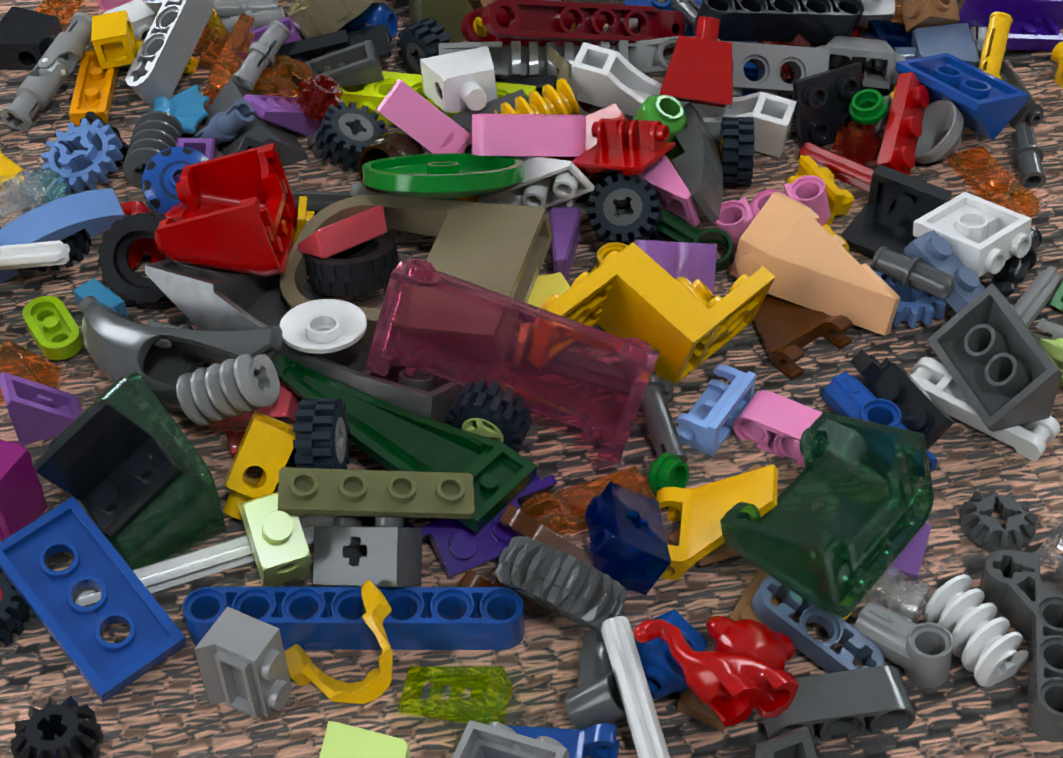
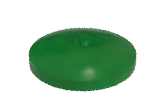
[362,153,524,201]

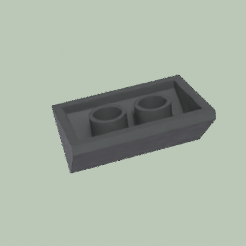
[202,77,308,166]
[927,283,1063,432]

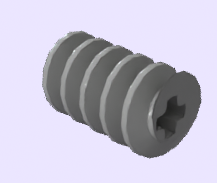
[176,354,280,426]

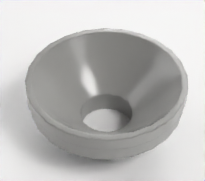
[915,100,964,164]

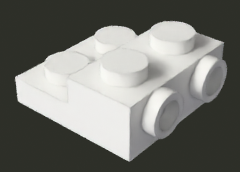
[913,192,1032,277]

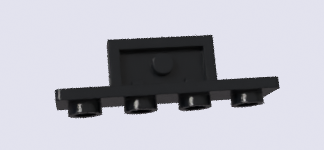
[255,24,392,88]

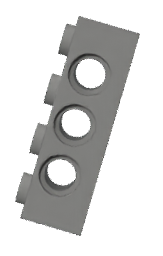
[717,40,830,100]

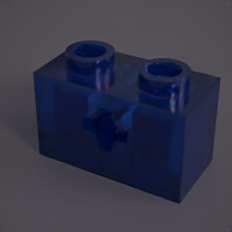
[585,481,671,595]

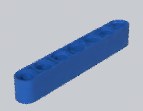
[182,587,525,650]

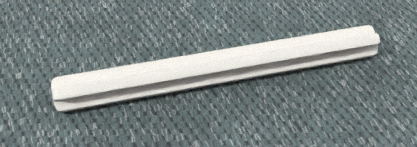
[74,515,339,607]

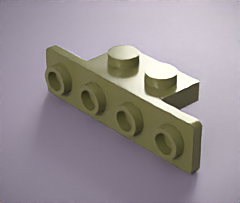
[278,467,475,519]

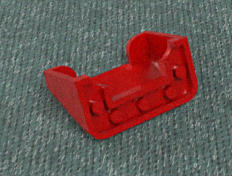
[155,143,298,277]

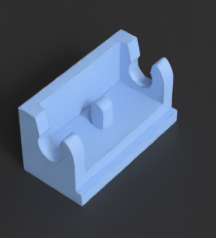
[675,364,756,457]

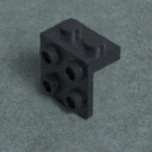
[841,165,952,257]

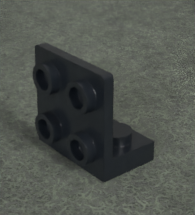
[33,399,184,539]

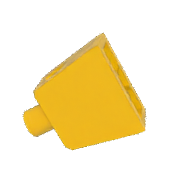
[223,410,296,521]

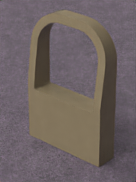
[280,194,553,361]

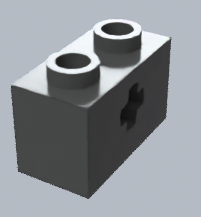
[313,517,422,587]

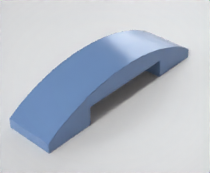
[0,188,125,284]

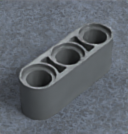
[762,666,916,743]

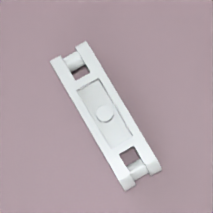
[909,357,1060,462]

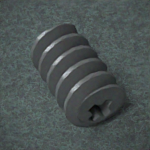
[123,111,183,189]

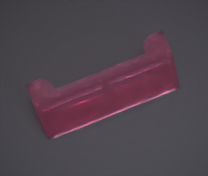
[364,258,660,464]

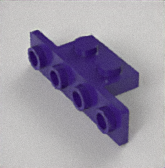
[958,0,1063,51]
[404,473,557,579]

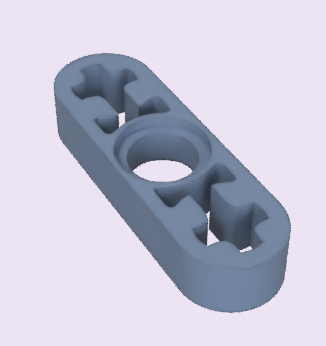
[752,575,884,673]

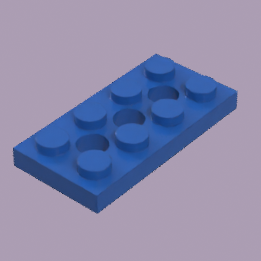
[0,496,187,703]

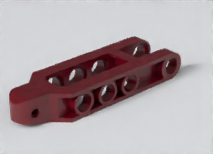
[461,0,685,47]

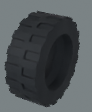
[97,212,177,304]
[306,234,401,297]

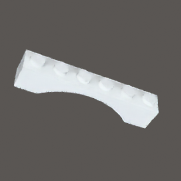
[571,42,797,158]

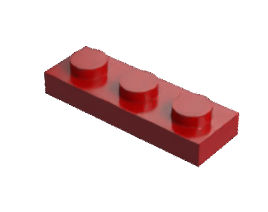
[877,72,929,176]

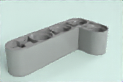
[126,0,214,107]

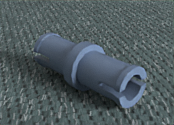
[194,99,255,146]

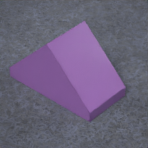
[0,372,84,446]

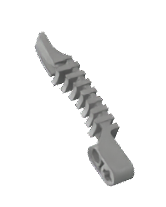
[438,36,721,79]

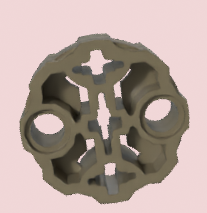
[287,0,375,39]

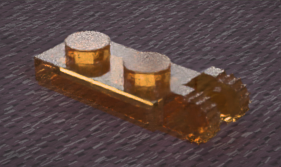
[203,13,256,105]
[253,55,313,98]
[948,146,1040,217]
[521,466,655,535]

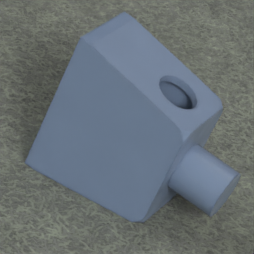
[893,23,980,68]

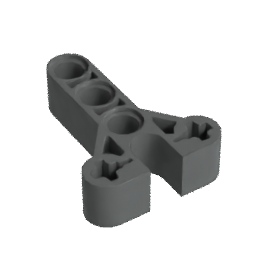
[978,549,1063,742]

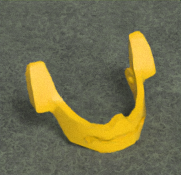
[285,580,393,704]

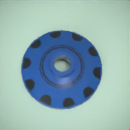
[142,147,210,214]

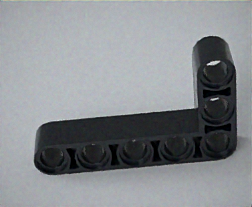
[693,0,864,43]

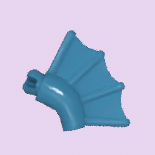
[152,85,210,134]

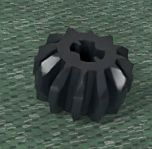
[10,696,104,758]

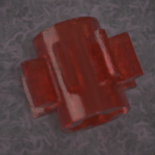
[296,74,343,120]
[832,121,882,166]

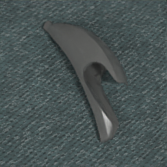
[78,296,282,410]

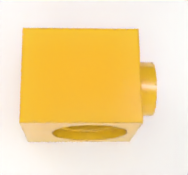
[91,10,136,69]

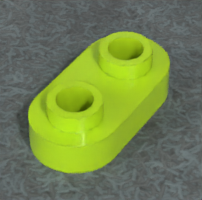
[22,296,83,360]

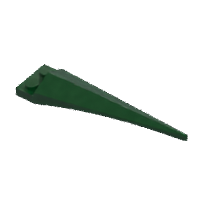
[272,353,537,533]

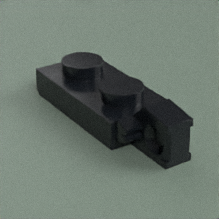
[850,349,954,450]

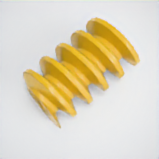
[494,78,580,115]

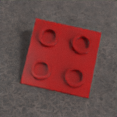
[572,118,676,175]

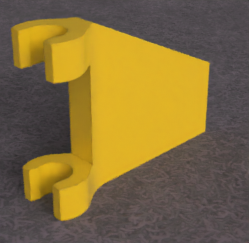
[650,464,778,580]

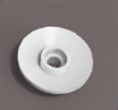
[279,299,367,354]

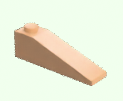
[731,192,901,336]

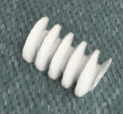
[924,574,1030,687]

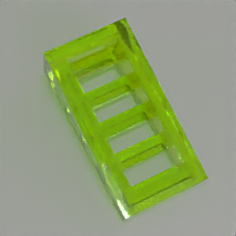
[398,666,513,724]

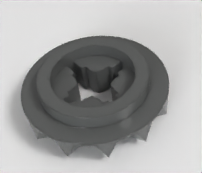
[960,487,1037,551]

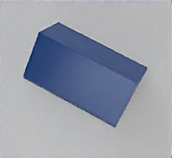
[895,53,1029,141]

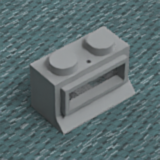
[194,606,292,719]

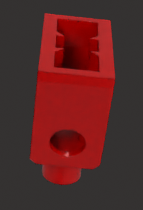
[660,16,733,109]

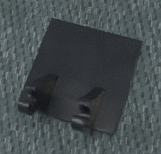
[793,62,863,149]

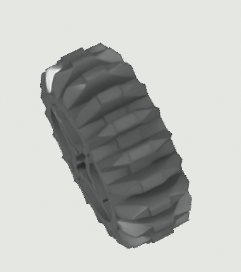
[495,536,628,631]

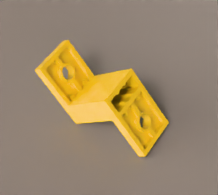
[528,242,775,386]

